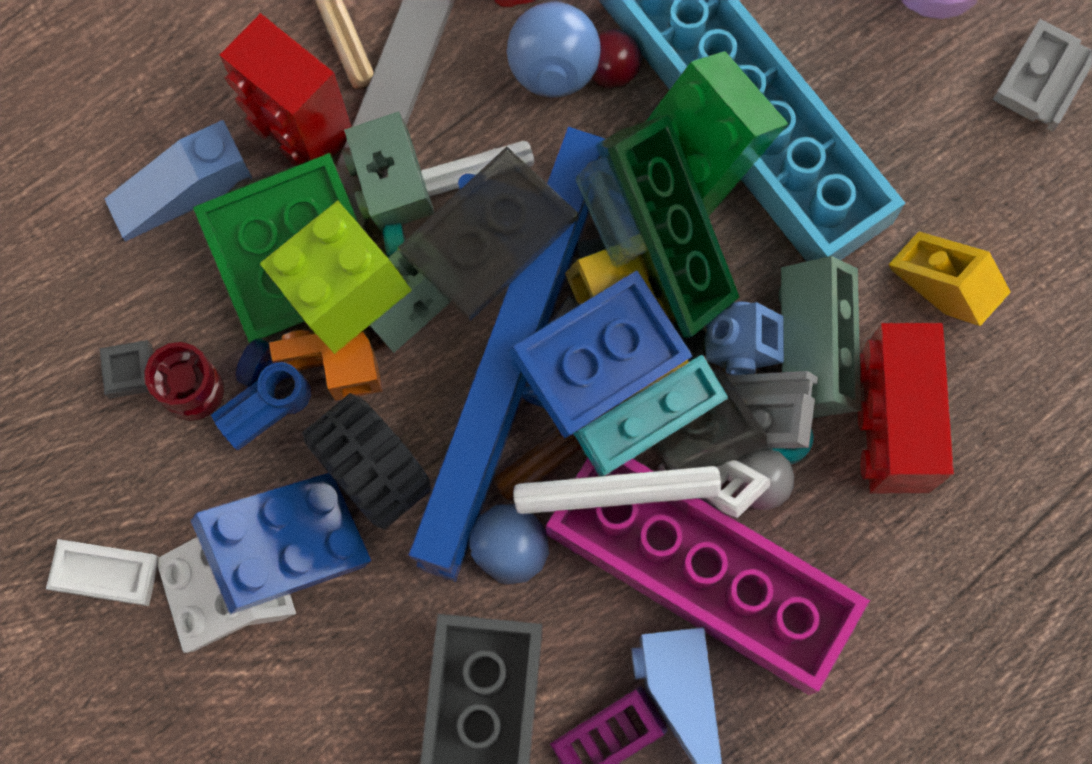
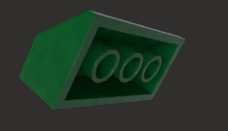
[596,114,740,338]

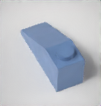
[105,120,254,241]

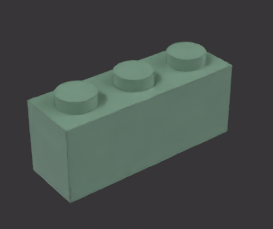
[779,256,861,418]

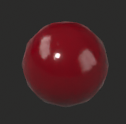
[591,29,642,89]

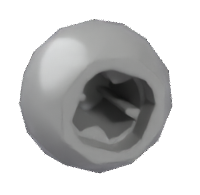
[735,448,795,510]

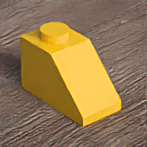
[888,231,1011,326]

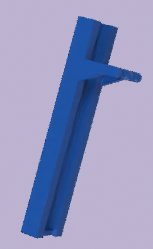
[409,127,605,582]

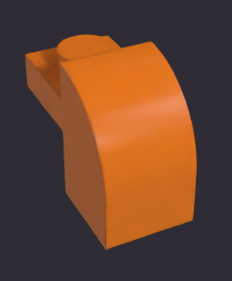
[269,330,383,401]

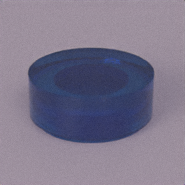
[235,338,273,387]

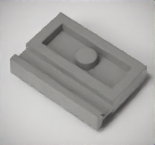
[992,19,1092,132]
[714,371,818,449]

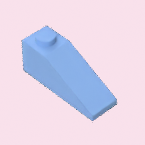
[631,628,722,764]

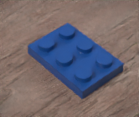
[508,271,692,439]
[190,473,372,615]

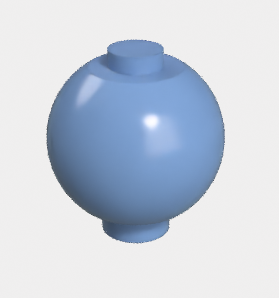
[507,1,600,98]

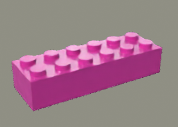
[546,458,870,695]

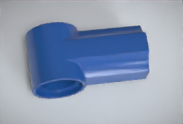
[211,362,311,451]

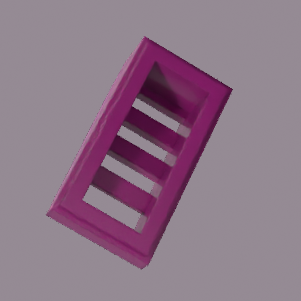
[550,686,668,764]

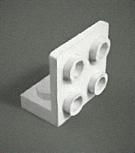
[157,537,296,653]

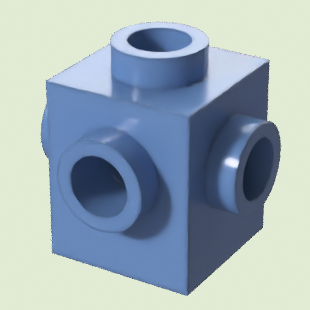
[704,302,784,376]

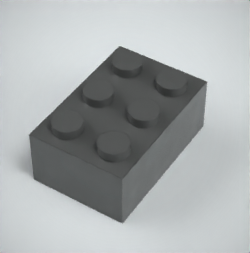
[420,614,543,764]

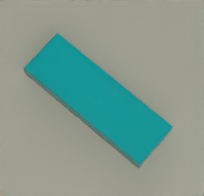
[573,355,728,477]

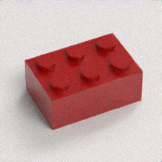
[219,13,352,166]
[858,323,954,494]

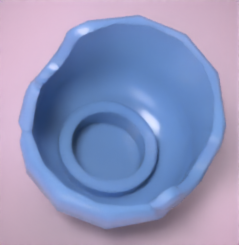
[469,504,550,584]

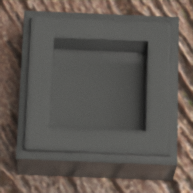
[99,340,153,399]

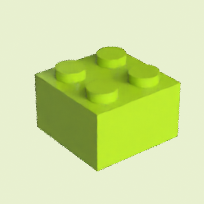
[260,200,412,354]

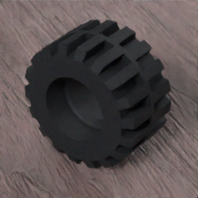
[302,393,432,530]

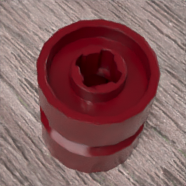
[144,342,224,421]

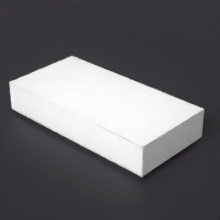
[46,539,159,606]

